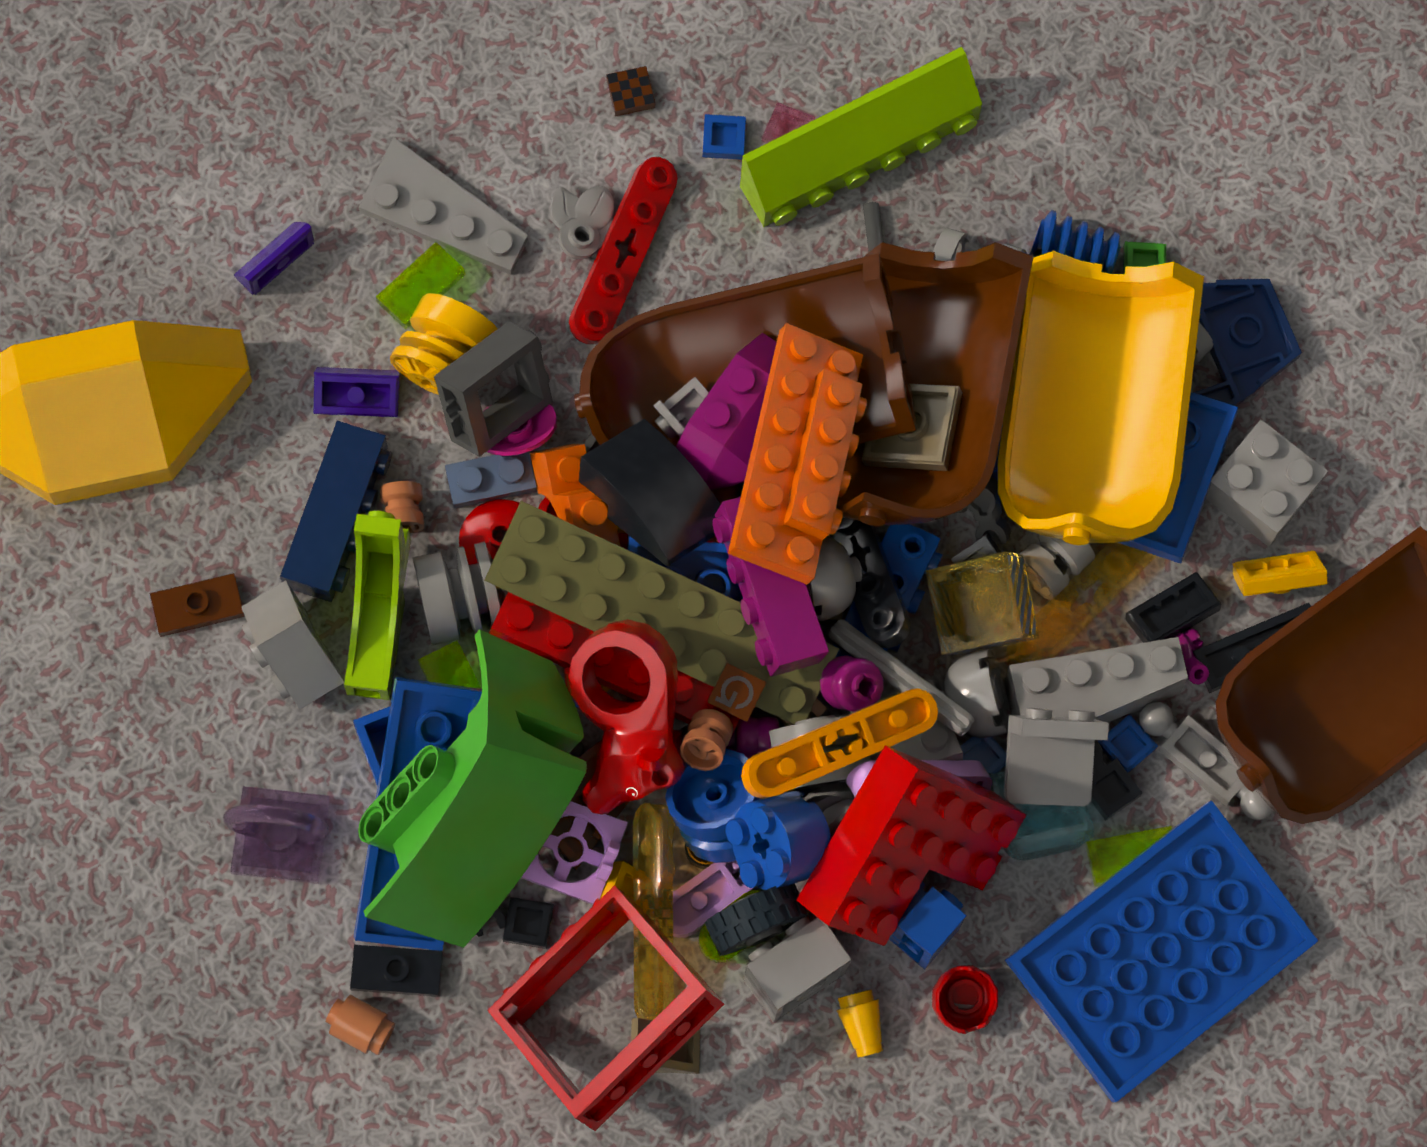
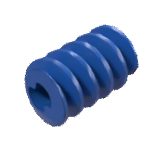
[1029,210,1121,274]

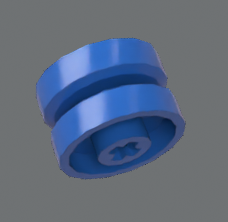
[665,749,761,863]

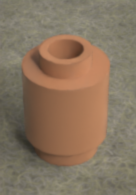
[325,994,395,1055]

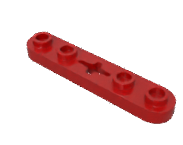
[569,157,678,344]

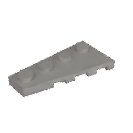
[359,137,528,275]

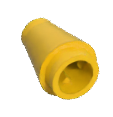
[836,989,883,1058]

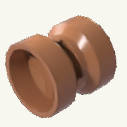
[379,481,424,533]
[680,709,733,771]

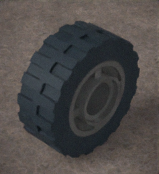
[705,883,809,956]

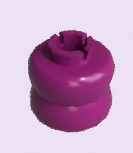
[820,655,884,712]
[726,715,780,759]

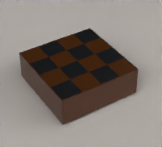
[606,66,656,117]

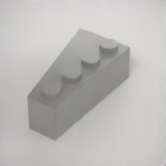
[1004,637,1188,724]

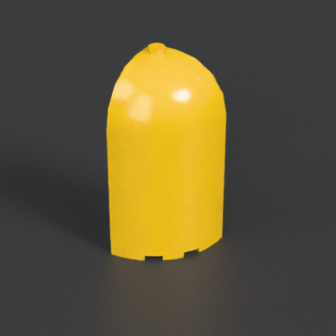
[998,251,1204,545]

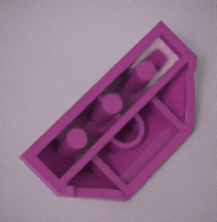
[676,333,777,492]

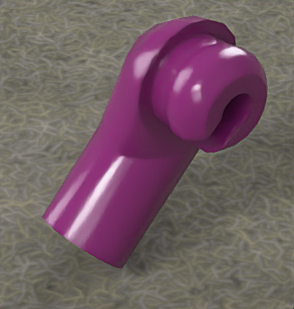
[1174,628,1209,685]

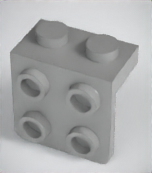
[1004,708,1109,806]

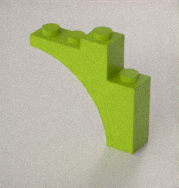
[344,511,411,700]

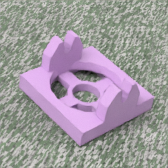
[521,801,628,905]

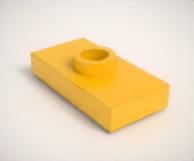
[1232,551,1327,596]

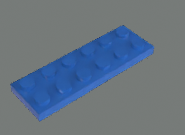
[353,677,482,951]

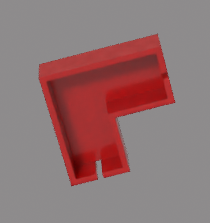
[796,745,1026,946]

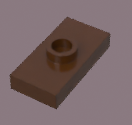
[150,573,245,637]

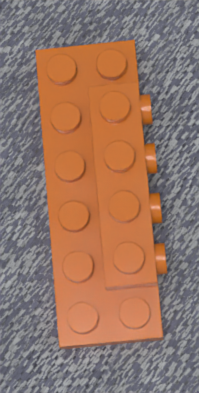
[728,323,867,585]

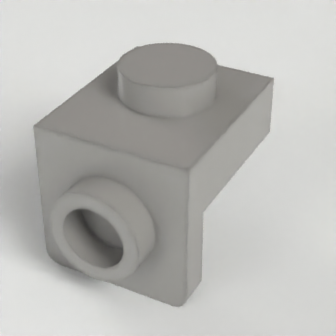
[653,377,709,440]

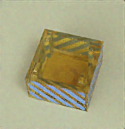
[926,551,1039,656]

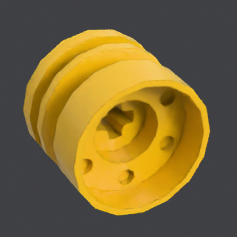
[390,293,498,395]

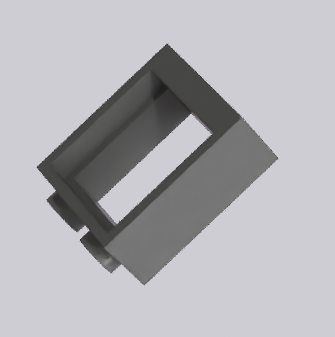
[434,321,553,457]

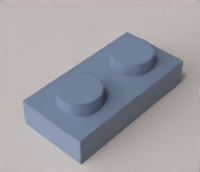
[445,452,537,508]

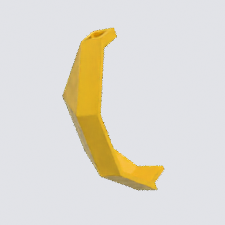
[0,320,252,505]

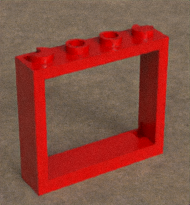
[487,885,724,1131]

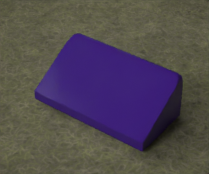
[234,222,314,295]
[313,367,401,417]

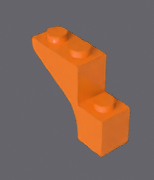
[530,444,621,547]

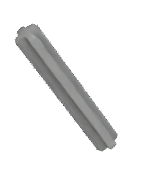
[828,619,974,736]

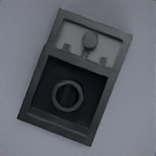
[579,419,721,566]

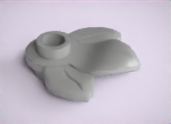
[550,186,620,259]

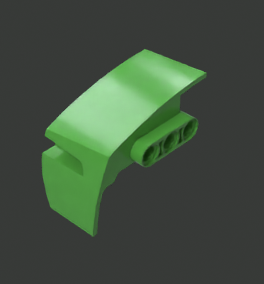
[358,629,587,948]

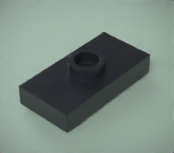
[1125,572,1221,643]
[350,945,443,997]

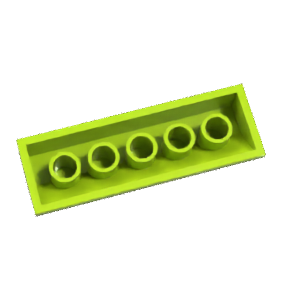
[740,47,982,227]

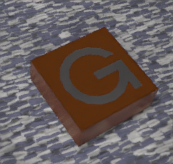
[707,662,767,722]

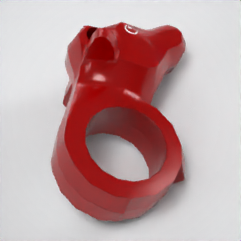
[564,619,686,815]

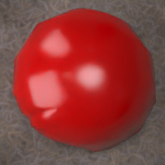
[932,965,998,1034]

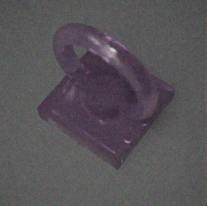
[223,786,331,884]

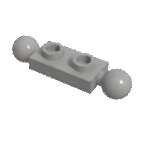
[1139,702,1273,820]

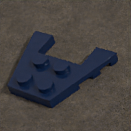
[1193,279,1302,407]

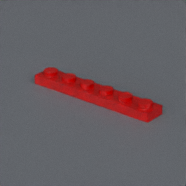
[489,592,740,735]

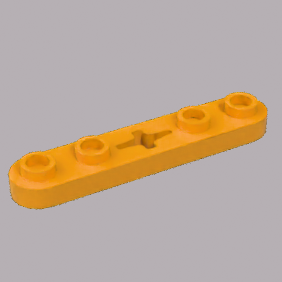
[741,688,938,799]

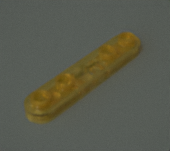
[1005,542,1157,666]
[633,803,675,1020]

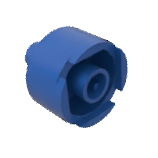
[725,791,831,890]

